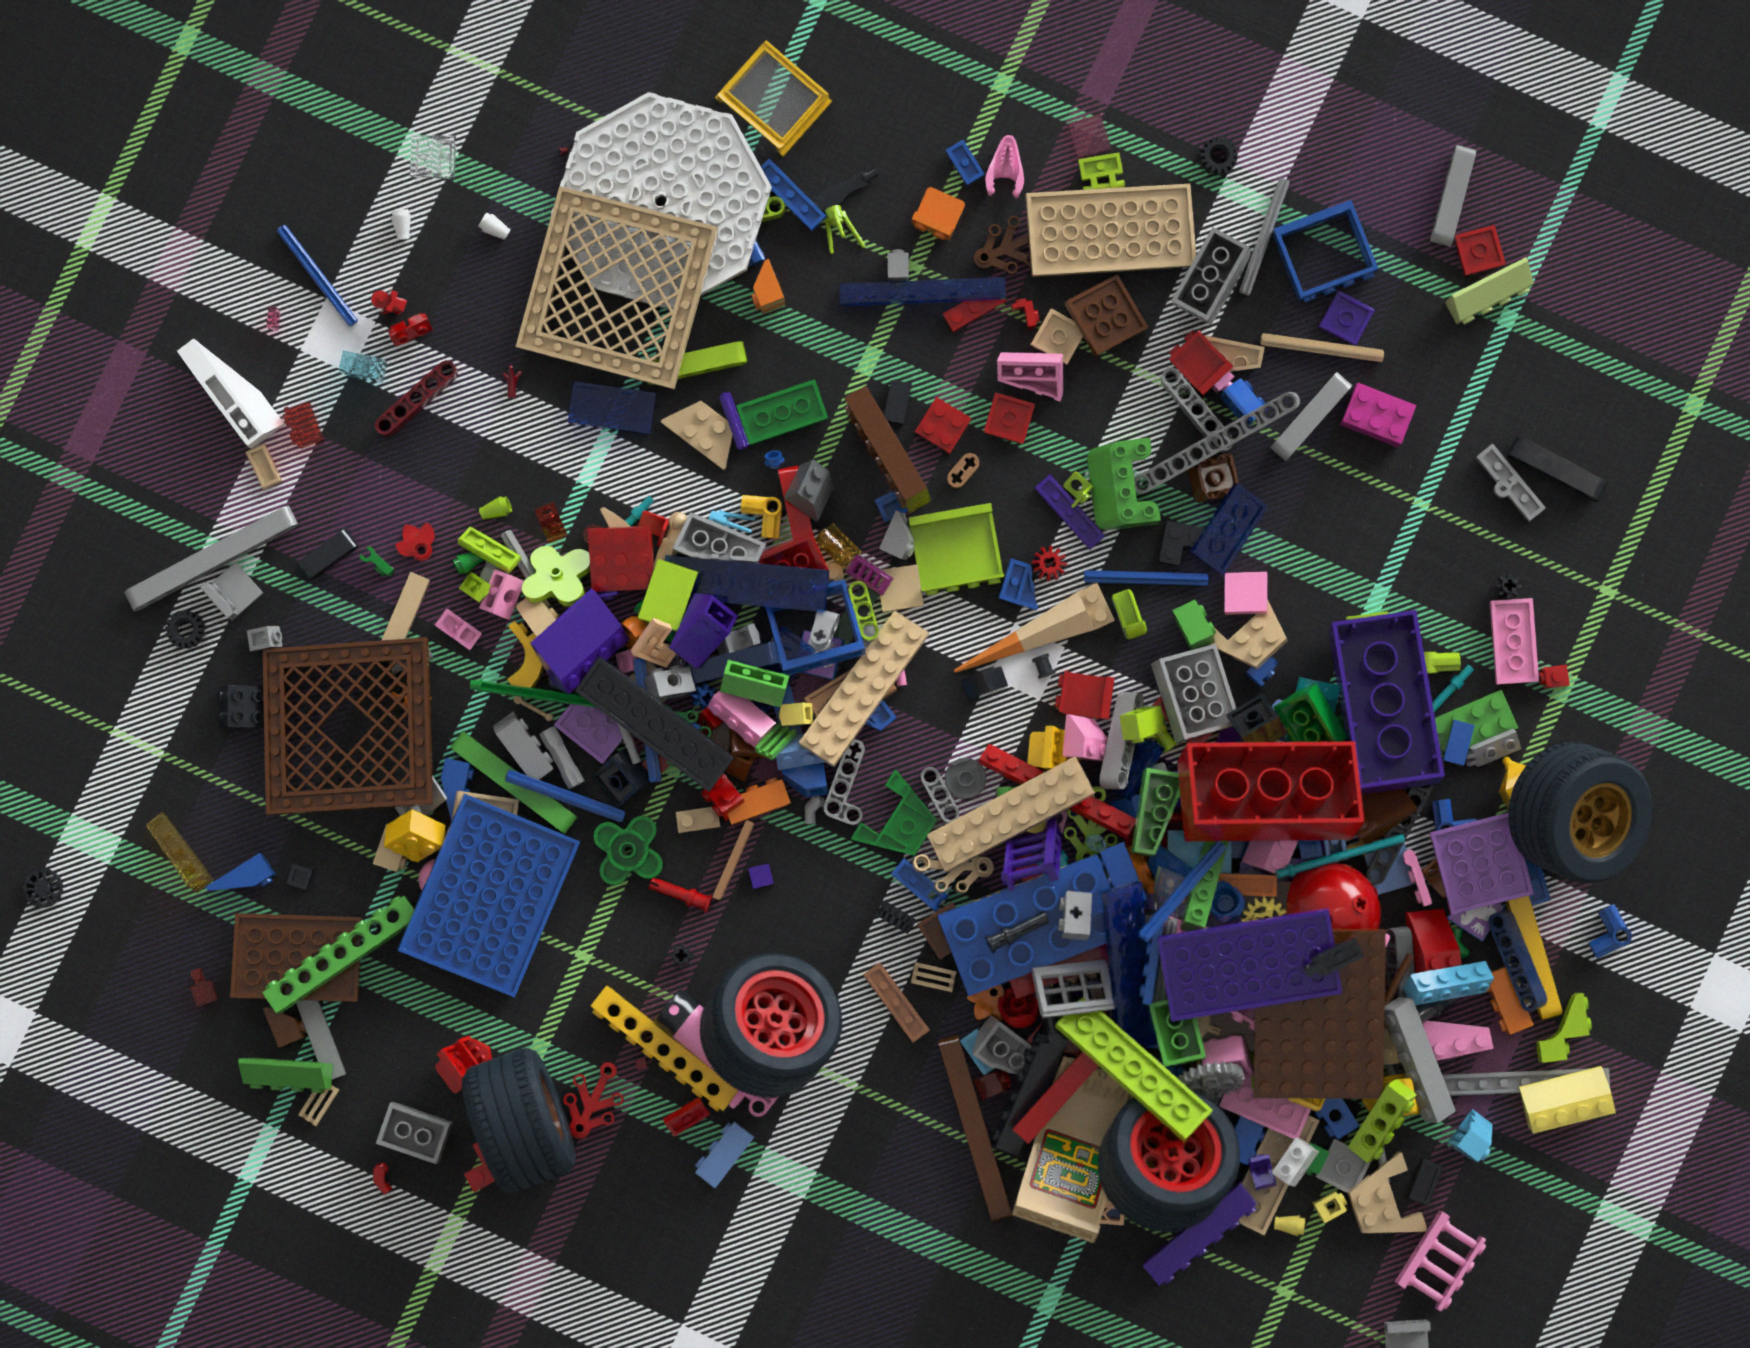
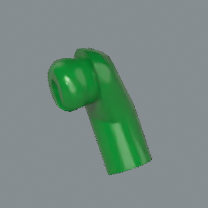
[1452,928,1469,959]

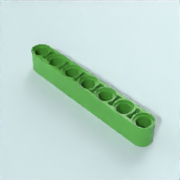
[450,731,577,834]

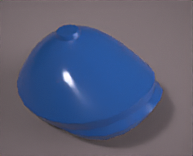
[1209,881,1245,922]

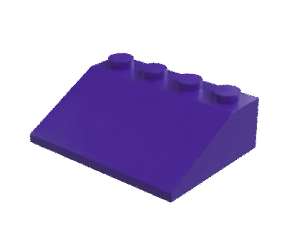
[530,588,629,694]

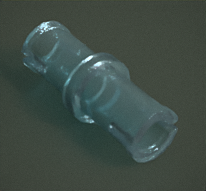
[1085,833,1106,852]

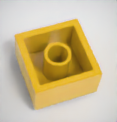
[384,810,445,862]

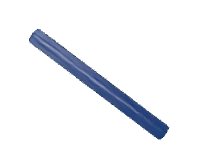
[277,225,358,327]
[1084,570,1208,586]
[633,658,662,782]
[505,770,625,822]
[1139,841,1226,942]

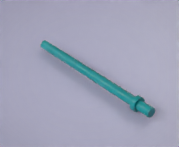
[1275,834,1405,878]

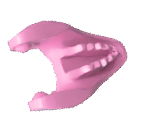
[986,135,1024,198]

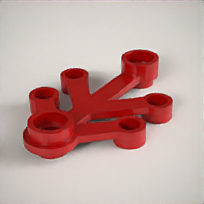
[564,1062,624,1139]

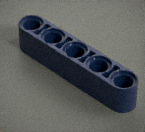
[685,642,781,685]
[1488,910,1547,1012]

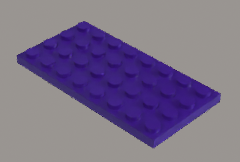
[1157,908,1342,1021]

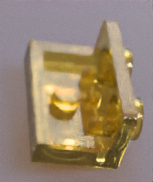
[815,523,862,569]

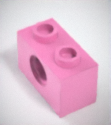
[479,569,524,620]

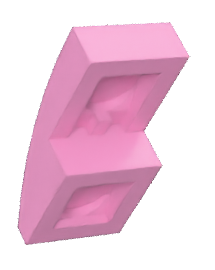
[435,608,482,650]

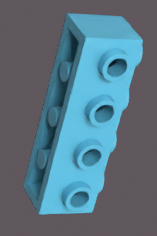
[1403,961,1494,1005]

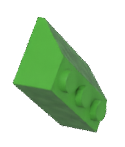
[1149,1000,1206,1067]

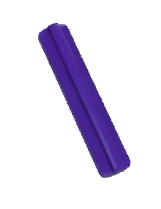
[719,392,749,450]

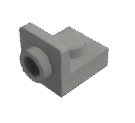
[247,626,282,651]

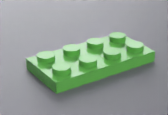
[1435,690,1518,759]

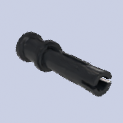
[985,911,1049,953]

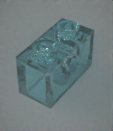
[338,350,387,383]

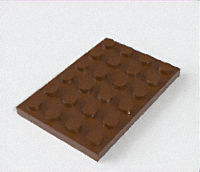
[230,913,363,1002]

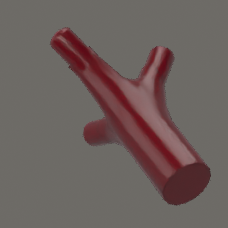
[502,365,522,398]

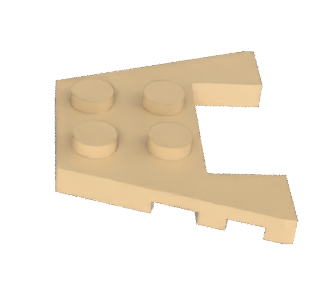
[1208,599,1288,669]
[1348,1151,1428,1233]

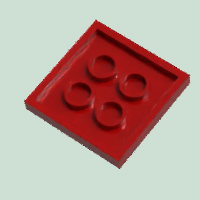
[588,526,654,592]

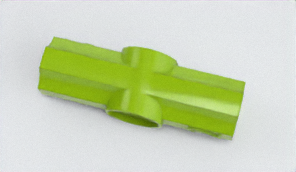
[1424,652,1461,674]

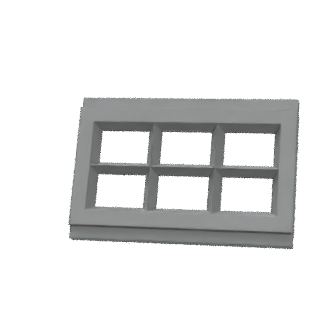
[1032,960,1116,1018]

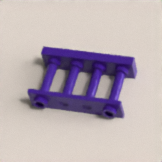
[1001,818,1062,892]

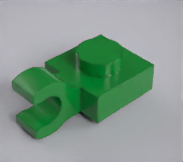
[359,546,396,577]

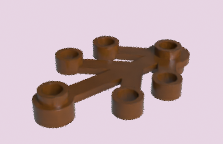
[974,216,1031,275]

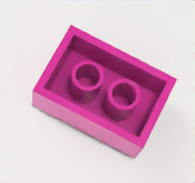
[1340,383,1416,447]

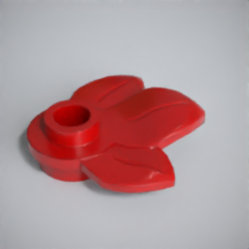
[395,522,435,561]

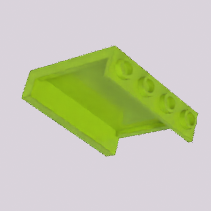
[909,503,1004,596]

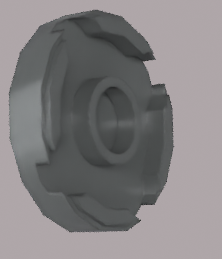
[945,758,986,800]

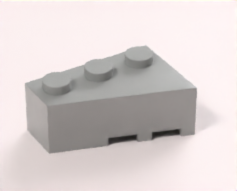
[493,712,553,780]

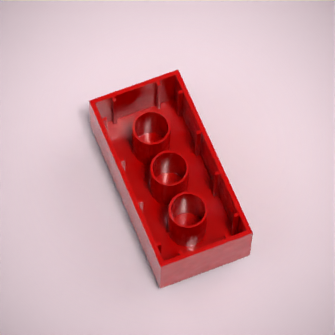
[1177,742,1364,842]

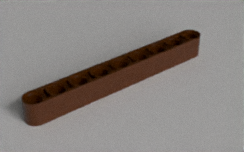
[938,1035,1012,1222]

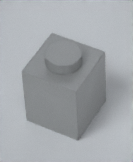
[888,249,909,281]

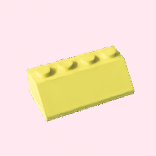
[1519,1066,1616,1134]

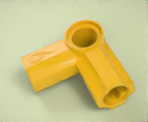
[741,495,783,539]

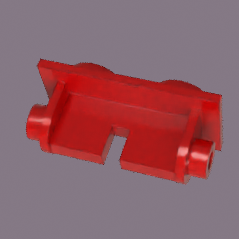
[387,313,433,347]

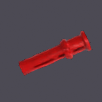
[649,877,713,913]

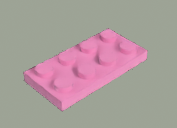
[1490,598,1539,685]
[1219,1076,1311,1139]

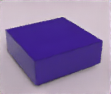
[748,863,774,889]

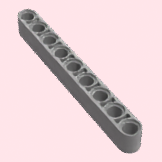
[1134,392,1300,494]
[124,506,298,611]

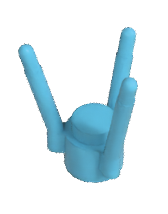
[708,510,756,533]

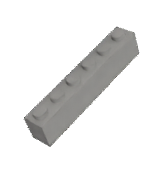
[1384,997,1456,1123]

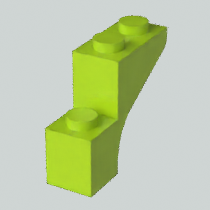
[1535,993,1592,1063]

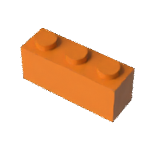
[728,777,791,825]
[1487,966,1533,1035]

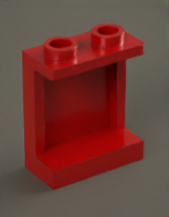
[1168,330,1233,395]

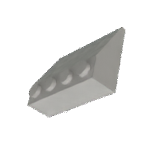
[1151,644,1236,744]

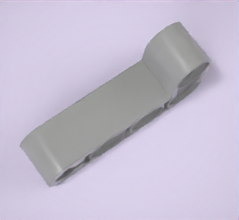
[824,739,865,825]

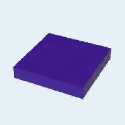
[1318,290,1375,346]

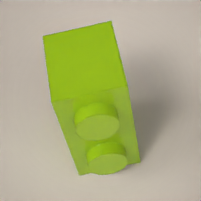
[1119,706,1164,743]

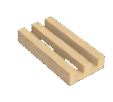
[911,962,957,992]
[298,1085,339,1126]

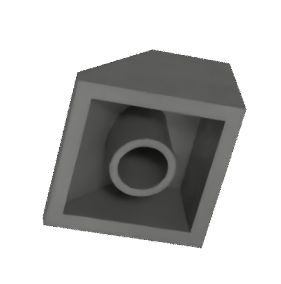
[784,459,834,522]

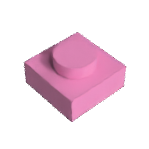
[1211,371,1234,393]
[616,650,637,674]

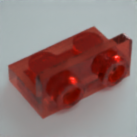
[283,401,324,449]

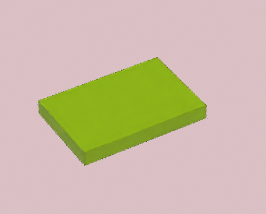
[638,559,698,632]

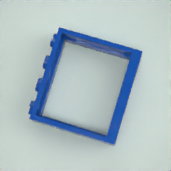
[1272,200,1378,302]
[764,579,866,676]

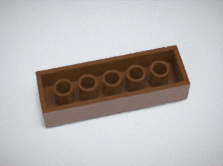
[844,386,931,513]

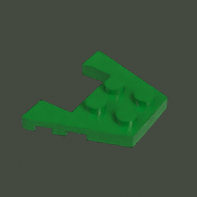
[851,770,937,856]

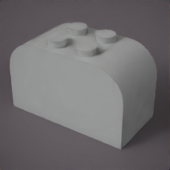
[1171,227,1251,324]

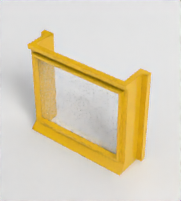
[715,40,832,157]

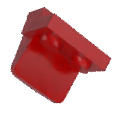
[435,1035,492,1093]

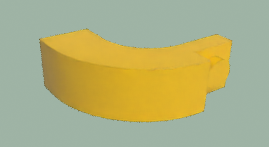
[507,621,544,688]

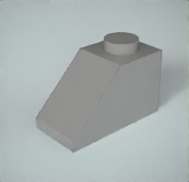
[879,511,915,560]

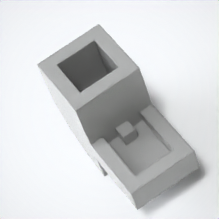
[717,623,761,655]

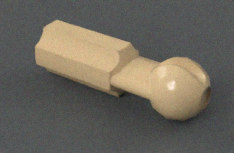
[654,512,687,569]

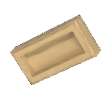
[246,443,283,490]

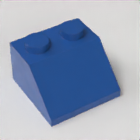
[1220,378,1267,426]

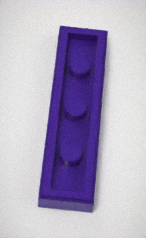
[1034,474,1105,550]

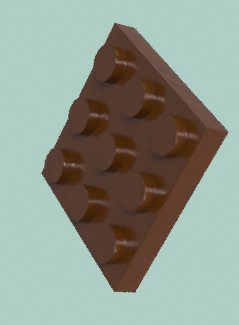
[1064,274,1149,357]

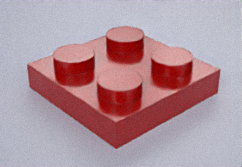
[1454,225,1506,276]
[983,392,1035,445]
[915,397,972,454]

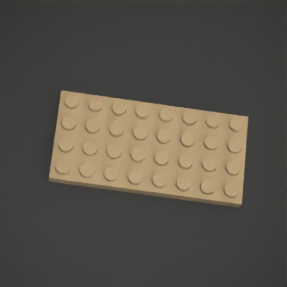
[1025,184,1196,277]

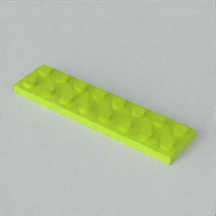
[1055,996,1213,1141]

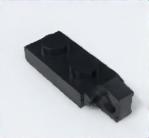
[1303,936,1365,977]

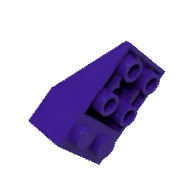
[669,593,738,669]

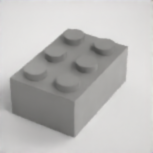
[376,1102,453,1164]

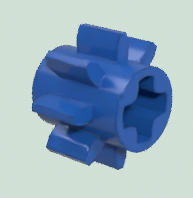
[690,682,716,710]

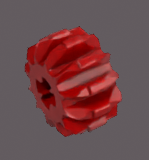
[1032,546,1067,582]

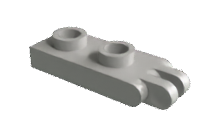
[1466,728,1521,767]

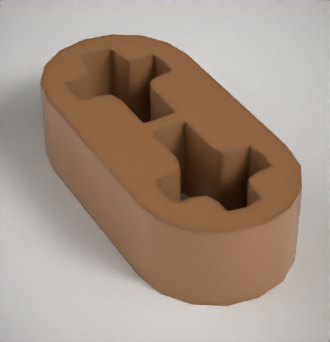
[947,453,979,489]

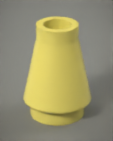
[1274,1215,1305,1236]

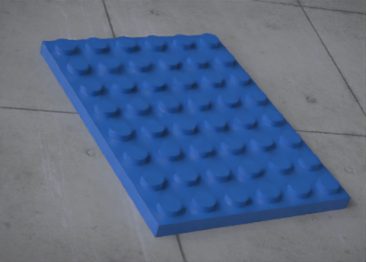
[397,794,580,997]

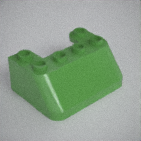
[1087,438,1160,531]

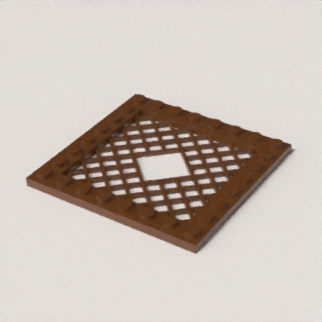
[263,637,433,816]

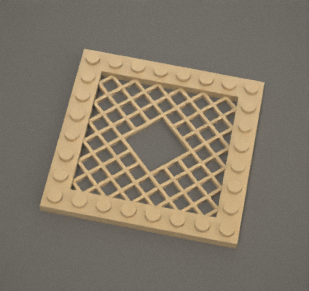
[516,186,719,389]

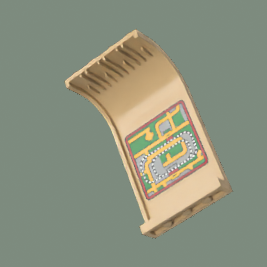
[1012,1056,1133,1243]

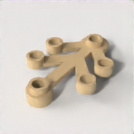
[912,854,994,894]

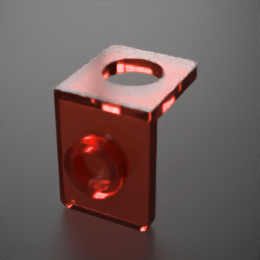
[535,502,567,543]

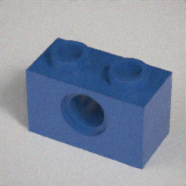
[1314,1098,1359,1139]

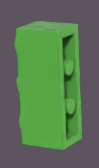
[720,660,789,708]

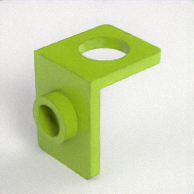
[1063,471,1093,508]

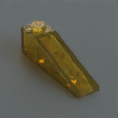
[146,812,214,893]

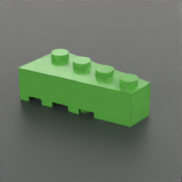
[1131,768,1180,857]

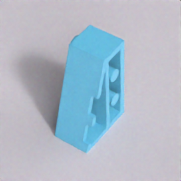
[1447,1109,1493,1162]

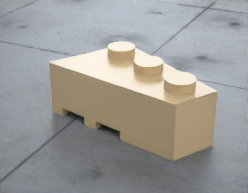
[515,599,559,637]

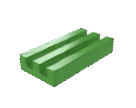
[755,723,796,760]

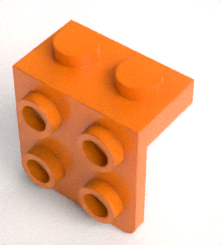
[912,187,965,240]

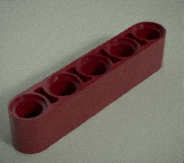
[375,360,458,437]

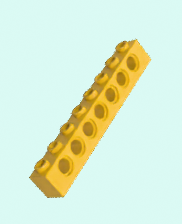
[591,986,738,1111]

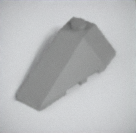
[672,512,766,563]
[972,1015,1059,1079]

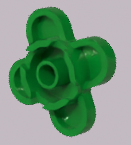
[594,816,663,885]

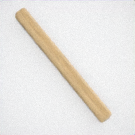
[1260,333,1384,362]

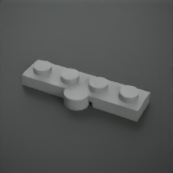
[1475,444,1546,522]

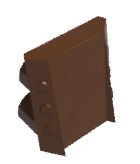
[1187,454,1241,503]

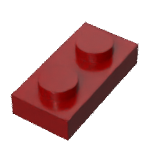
[663,1097,710,1137]

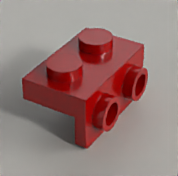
[700,774,744,821]

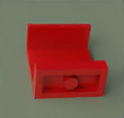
[1055,670,1115,720]

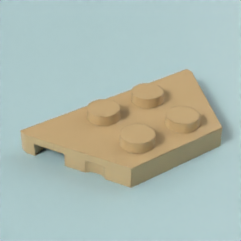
[661,401,733,471]

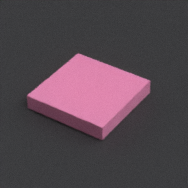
[1225,572,1267,615]

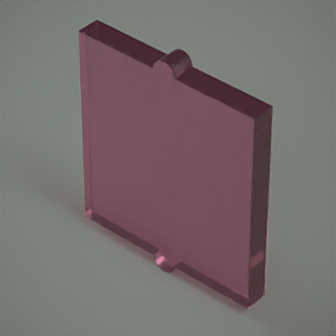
[1068,114,1111,158]

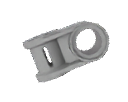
[810,609,840,652]

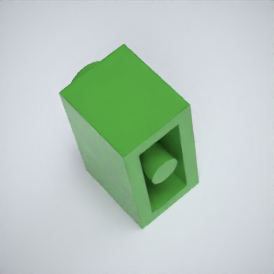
[1173,600,1216,650]

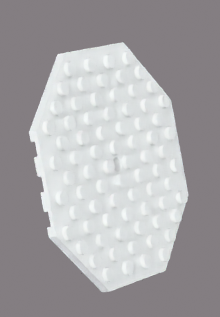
[551,92,772,310]

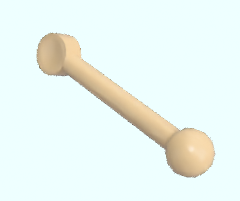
[514,696,553,721]

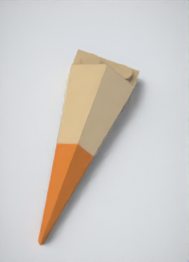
[954,583,1115,673]

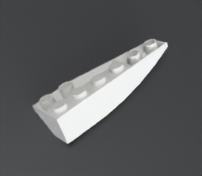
[177,339,285,449]

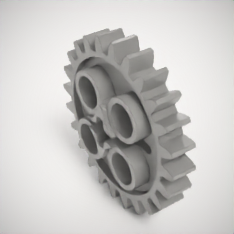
[1178,1061,1245,1100]

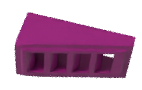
[846,555,894,596]

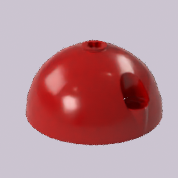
[1286,862,1381,929]

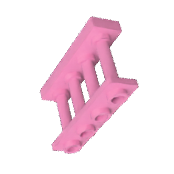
[1395,1210,1486,1312]

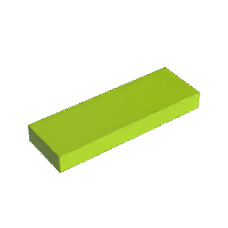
[458,526,521,574]

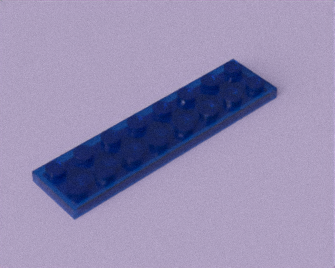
[665,555,830,612]
[1101,881,1158,1048]

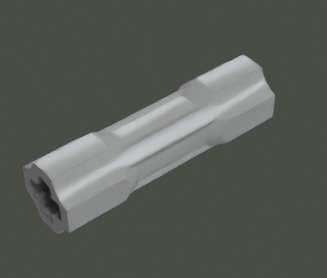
[539,726,585,790]

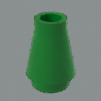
[452,552,485,575]

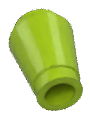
[479,496,512,520]

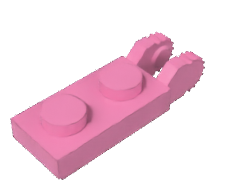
[1403,849,1432,906]

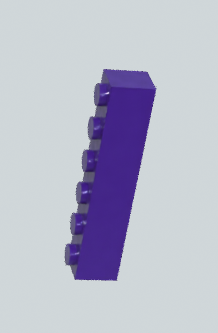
[1143,1182,1257,1286]

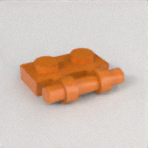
[1127,845,1156,894]

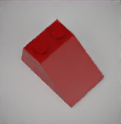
[758,534,830,595]
[1405,909,1462,974]

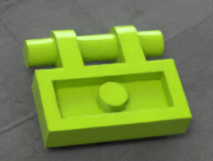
[1078,152,1125,190]

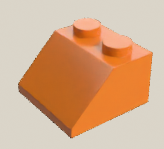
[751,259,785,314]

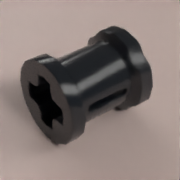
[1031,653,1056,679]

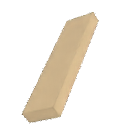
[382,572,431,640]

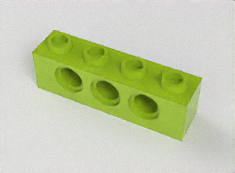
[1348,1079,1417,1163]

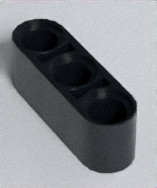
[298,529,359,581]

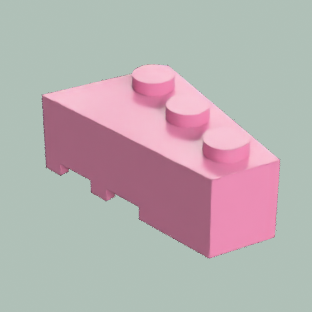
[997,352,1063,402]

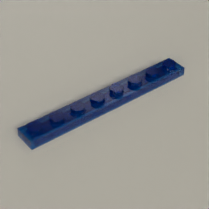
[839,277,1006,306]

